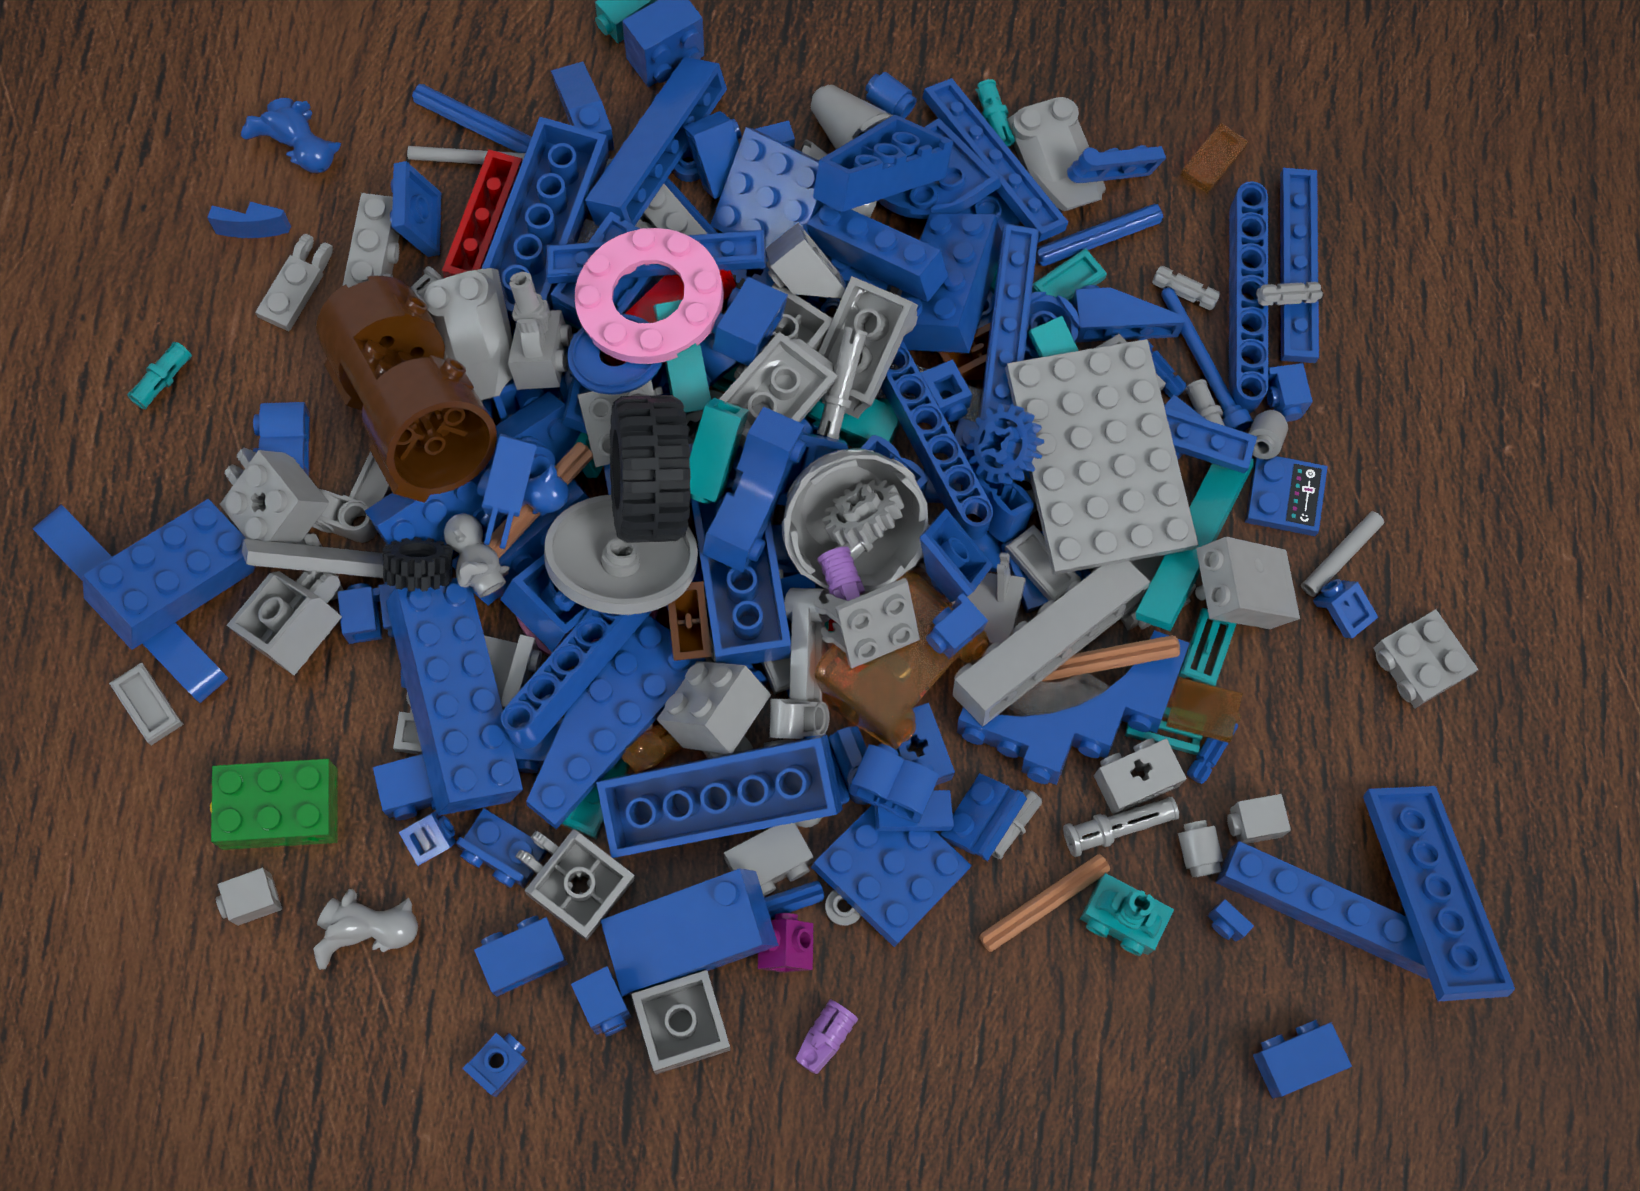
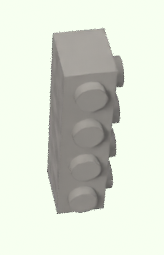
[343,193,400,288]

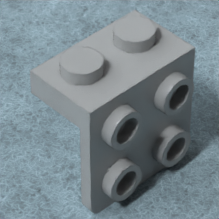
[484,634,542,710]

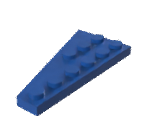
[526,614,706,829]

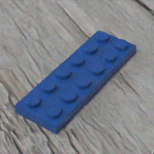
[1363,786,1515,1002]

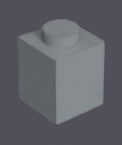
[1227,794,1291,844]
[216,868,282,926]

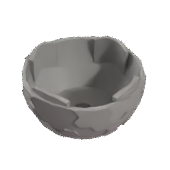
[782,448,929,596]

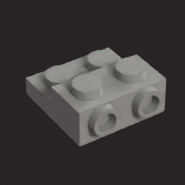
[1373,609,1478,709]

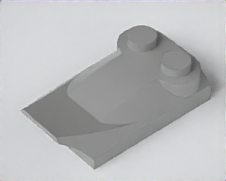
[1008,97,1106,211]
[424,268,513,401]
[819,276,918,419]
[719,331,838,448]

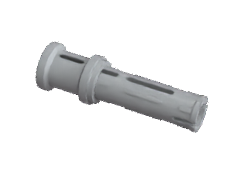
[1063,797,1179,857]

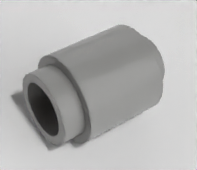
[1248,410,1288,459]
[1178,820,1223,878]

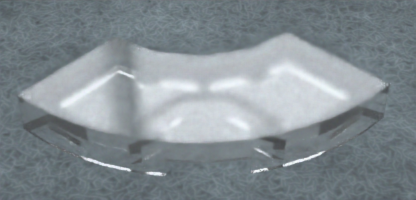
[1009,673,1110,716]

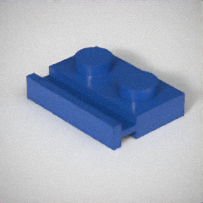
[940,773,1027,861]

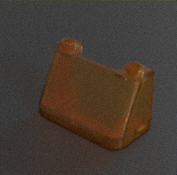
[814,570,990,750]

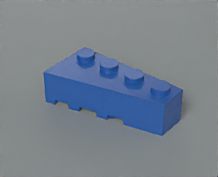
[813,115,953,212]

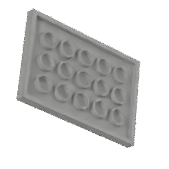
[1005,339,1198,575]

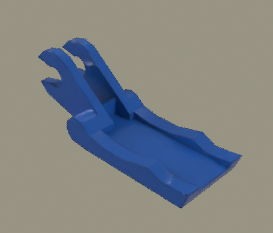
[482,433,537,549]

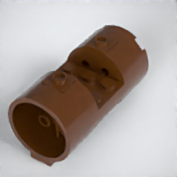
[316,275,497,503]

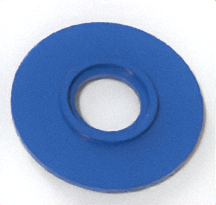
[568,314,662,395]

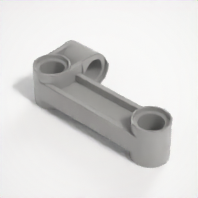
[312,451,393,543]
[769,588,830,739]

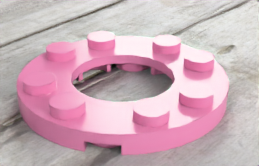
[575,228,724,364]

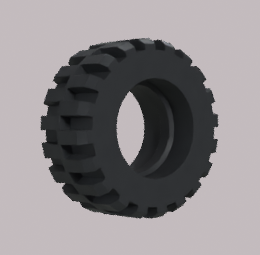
[610,395,691,543]

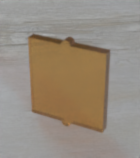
[1166,677,1243,743]

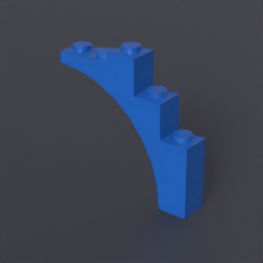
[957,630,1190,785]

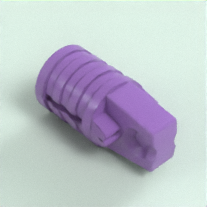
[817,546,865,601]
[796,999,858,1074]

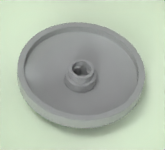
[544,495,698,615]

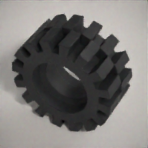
[383,538,453,591]

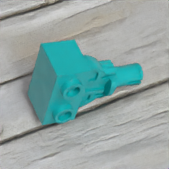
[1080,873,1174,956]

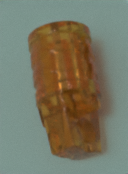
[622,723,682,773]

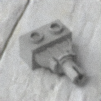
[508,272,573,390]

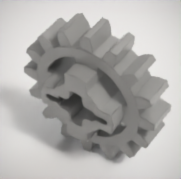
[822,480,905,547]

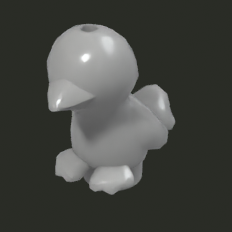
[444,513,510,598]
[313,889,418,970]

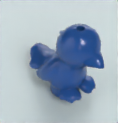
[241,98,341,174]
[477,464,569,533]

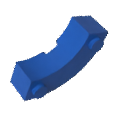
[702,406,807,573]

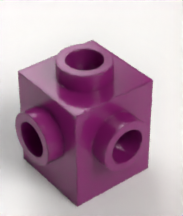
[758,913,813,973]

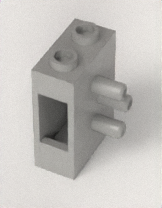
[1195,537,1300,629]

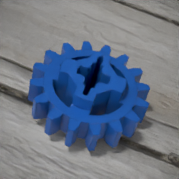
[967,404,1044,485]

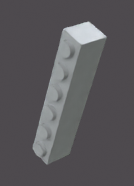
[953,561,1150,727]

